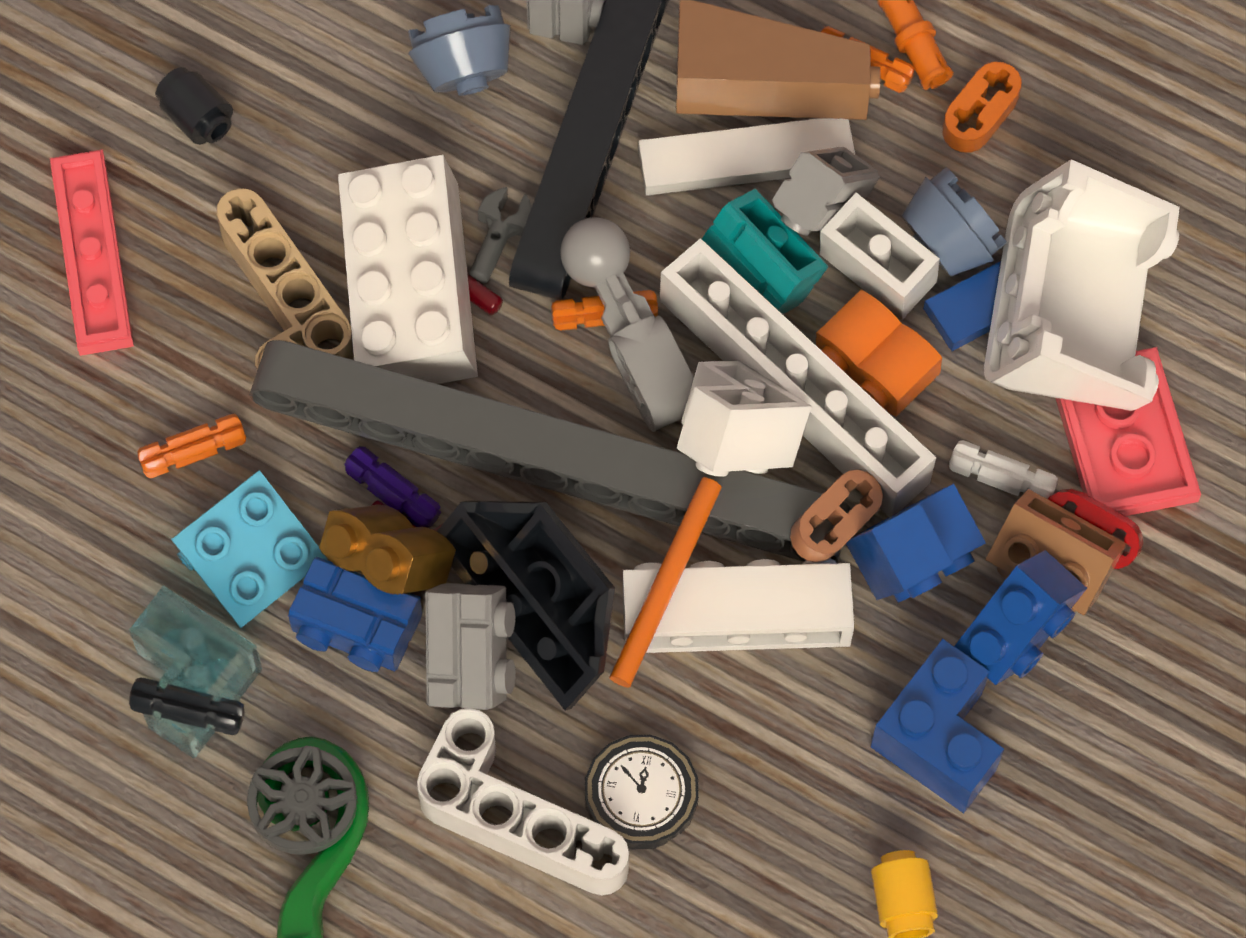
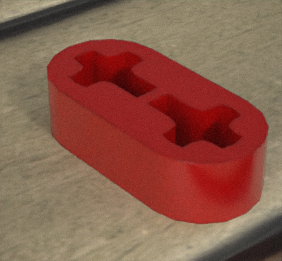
[1048,489,1143,569]

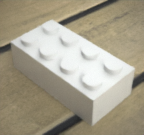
[338,155,478,384]

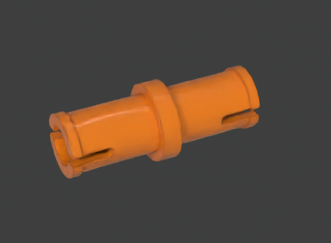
[877,0,954,90]

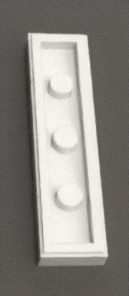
[638,118,855,196]

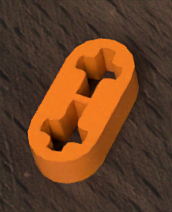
[942,62,1021,153]

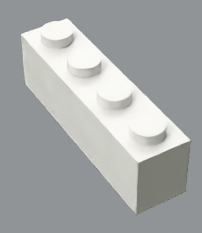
[623,558,854,653]

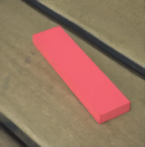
[50,149,134,356]

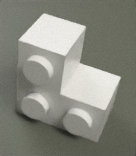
[677,360,811,477]

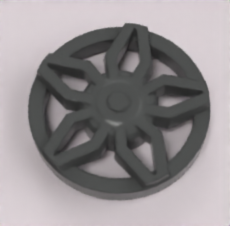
[247,746,357,855]

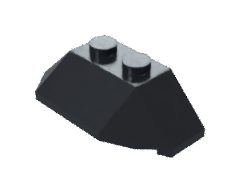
[437,501,615,711]

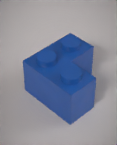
[846,484,986,603]
[871,639,1004,814]

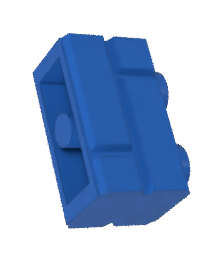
[288,556,422,672]

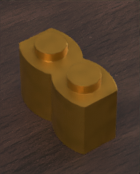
[319,505,456,594]

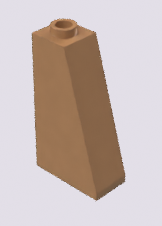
[676,0,880,120]

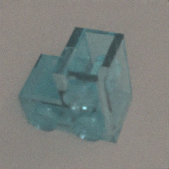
[129,585,262,759]

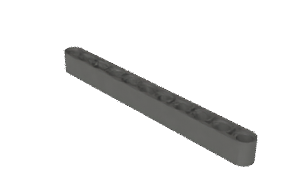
[249,340,851,563]

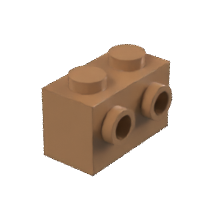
[985,489,1127,615]

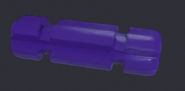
[344,446,441,528]

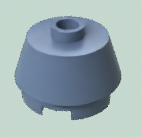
[408,5,511,96]
[901,167,1008,277]

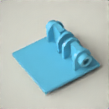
[171,470,327,628]

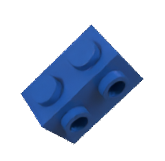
[954,550,1087,685]

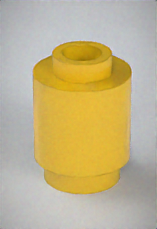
[871,850,938,938]

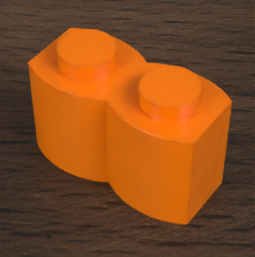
[816,290,942,417]

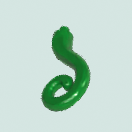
[258,736,369,938]

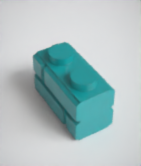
[702,189,829,314]

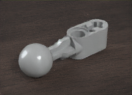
[560,217,694,432]

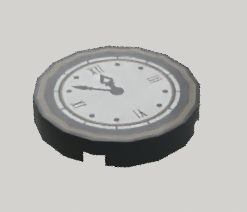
[585,735,699,849]

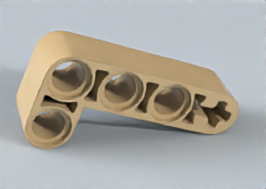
[217,189,354,370]

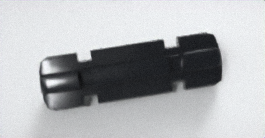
[129,677,245,735]

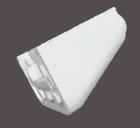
[984,159,1180,411]

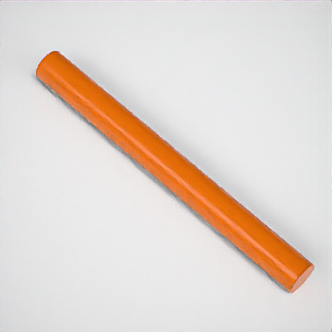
[609,477,722,688]

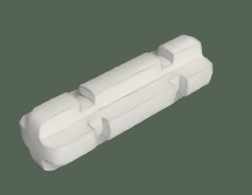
[949,440,1058,499]

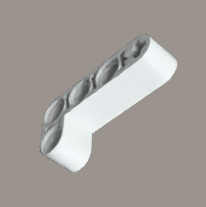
[417,708,629,895]

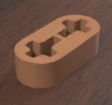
[790,470,883,563]

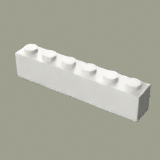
[660,238,936,517]

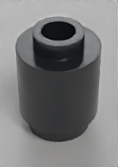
[155,67,233,145]

